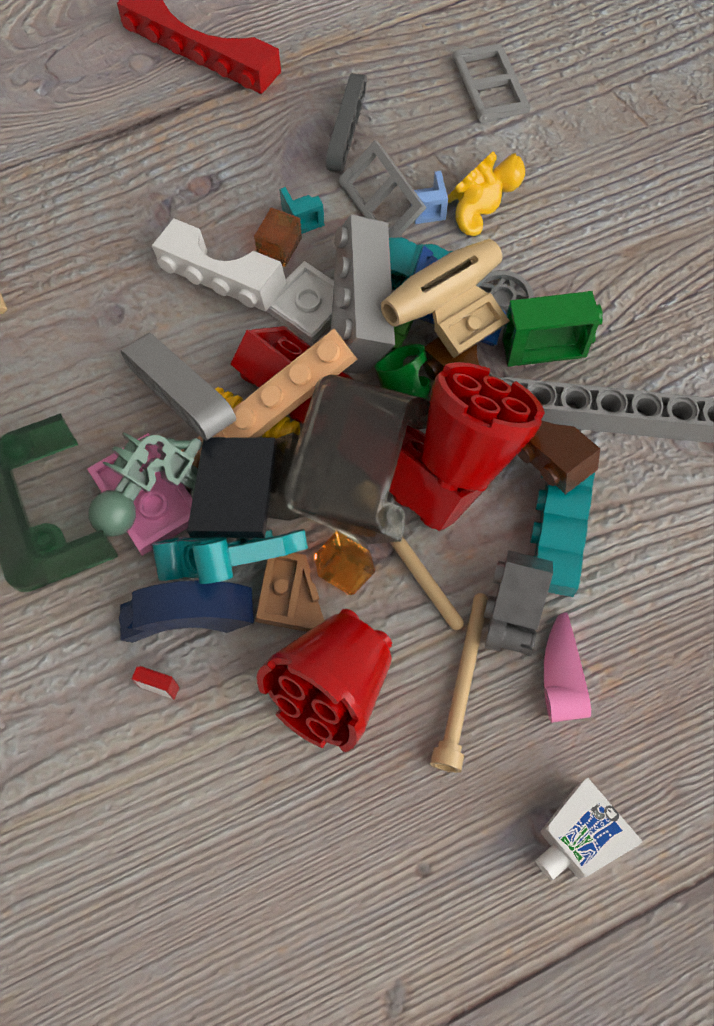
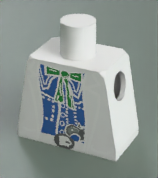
[535,778,643,881]

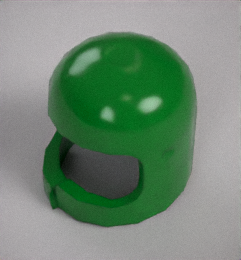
[375,344,431,409]

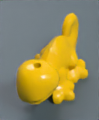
[448,151,525,236]

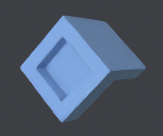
[411,171,448,224]

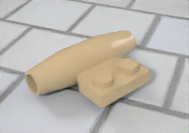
[381,239,509,358]

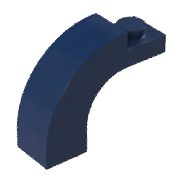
[119,580,254,643]

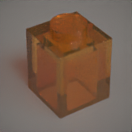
[254,207,302,267]

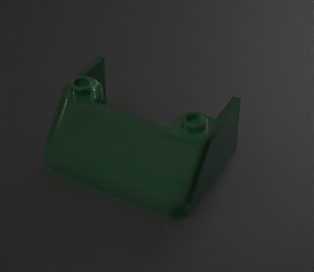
[0,413,119,592]

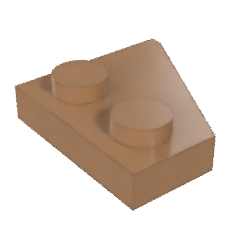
[255,553,325,632]

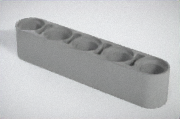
[121,332,237,441]

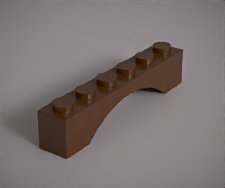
[423,337,600,494]

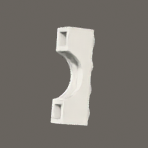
[152,218,287,312]

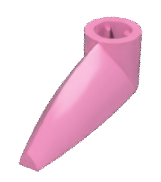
[544,612,591,723]

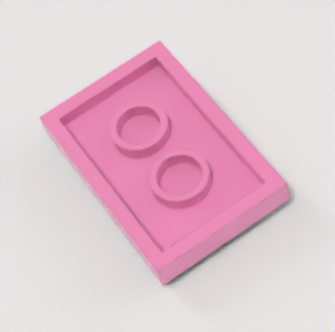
[87,433,193,556]

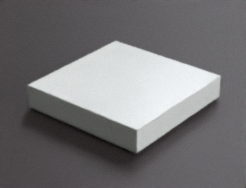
[266,261,334,344]

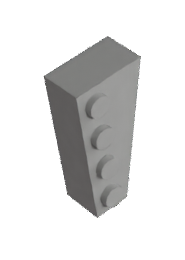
[331,214,395,374]

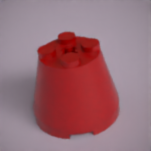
[421,362,545,491]
[257,608,392,752]

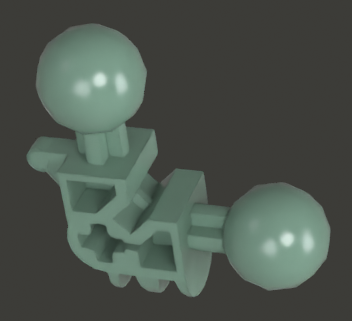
[88,432,202,537]

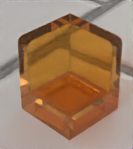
[314,530,376,595]

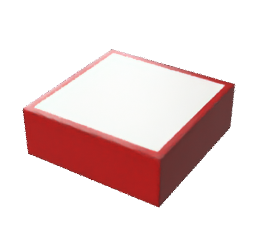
[131,666,180,700]

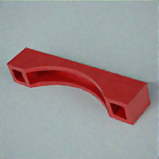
[117,0,281,94]

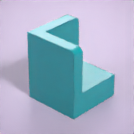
[279,187,325,236]

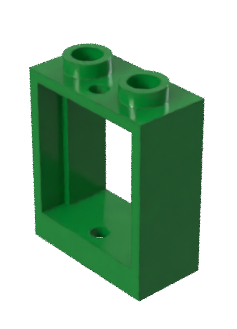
[502,291,603,367]

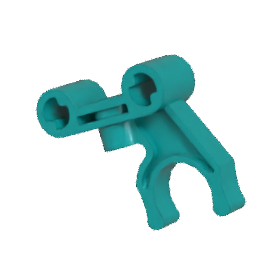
[152,529,308,584]

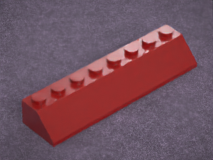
[230,326,483,532]

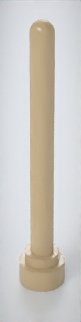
[349,481,464,630]
[430,593,488,773]

